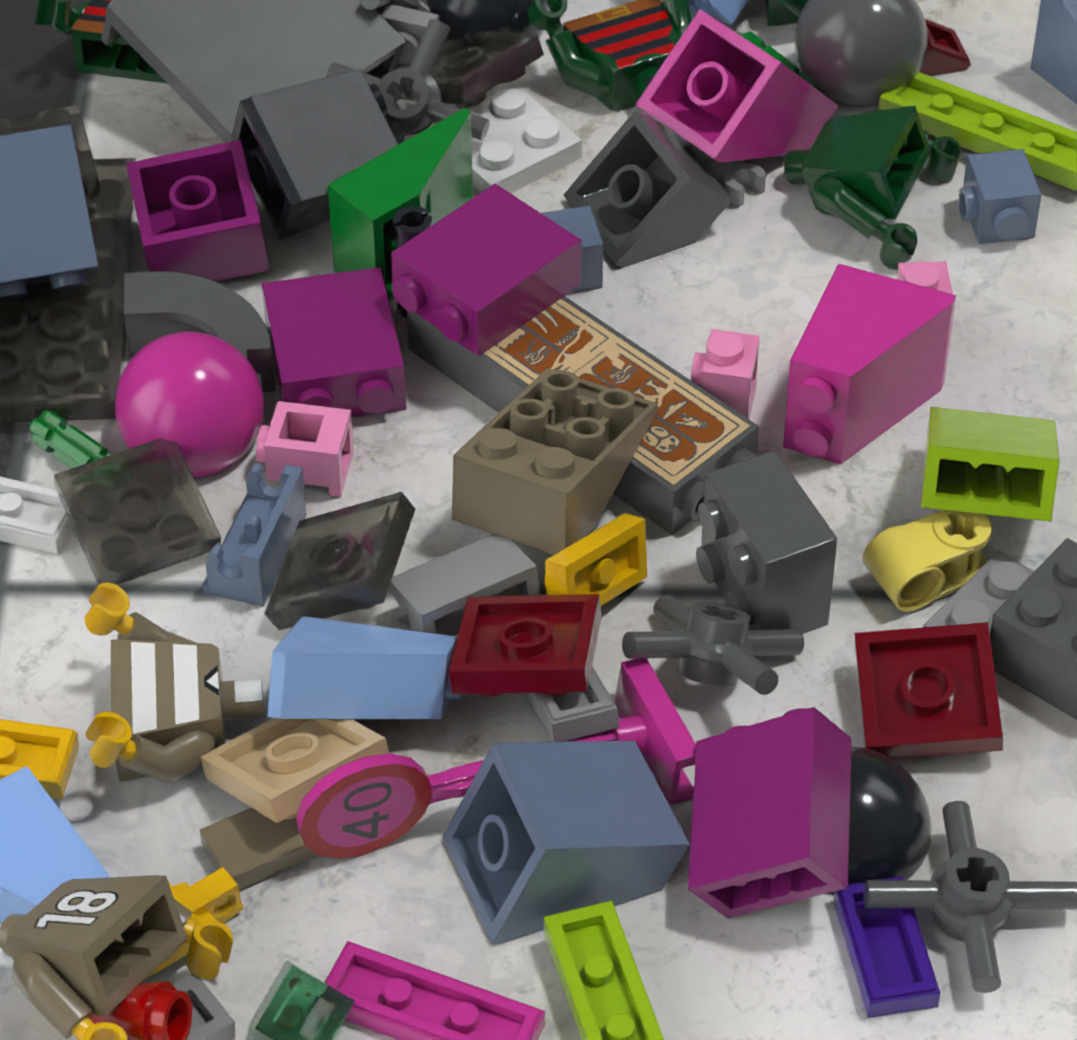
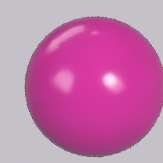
[115,332,264,478]

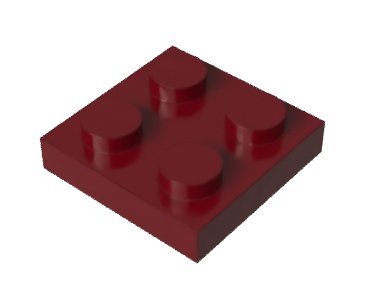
[449,594,602,697]
[854,622,1003,759]

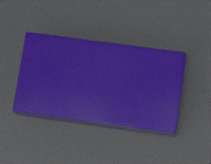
[833,876,941,1018]

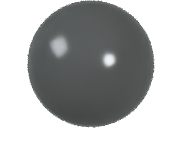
[795,0,928,107]

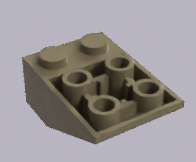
[452,368,658,555]

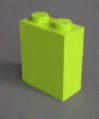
[921,407,1060,522]

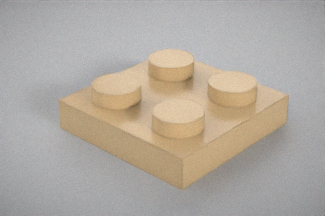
[200,718,389,823]

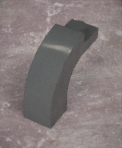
[124,271,275,392]

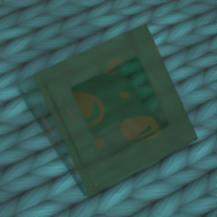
[251,960,355,1040]

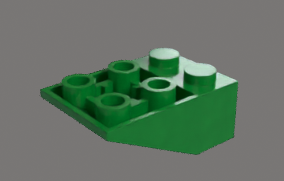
[328,108,473,302]

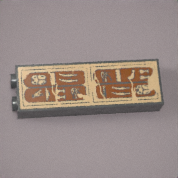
[407,296,759,535]

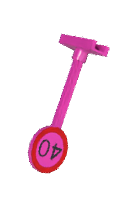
[296,658,696,859]

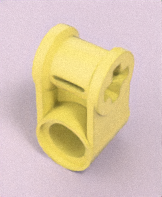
[862,510,992,612]

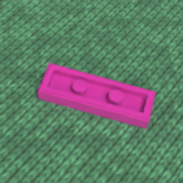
[316,941,545,1040]

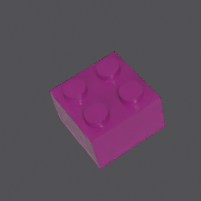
[126,140,270,282]

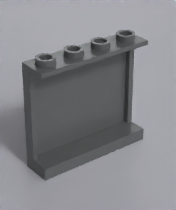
[101,0,406,143]

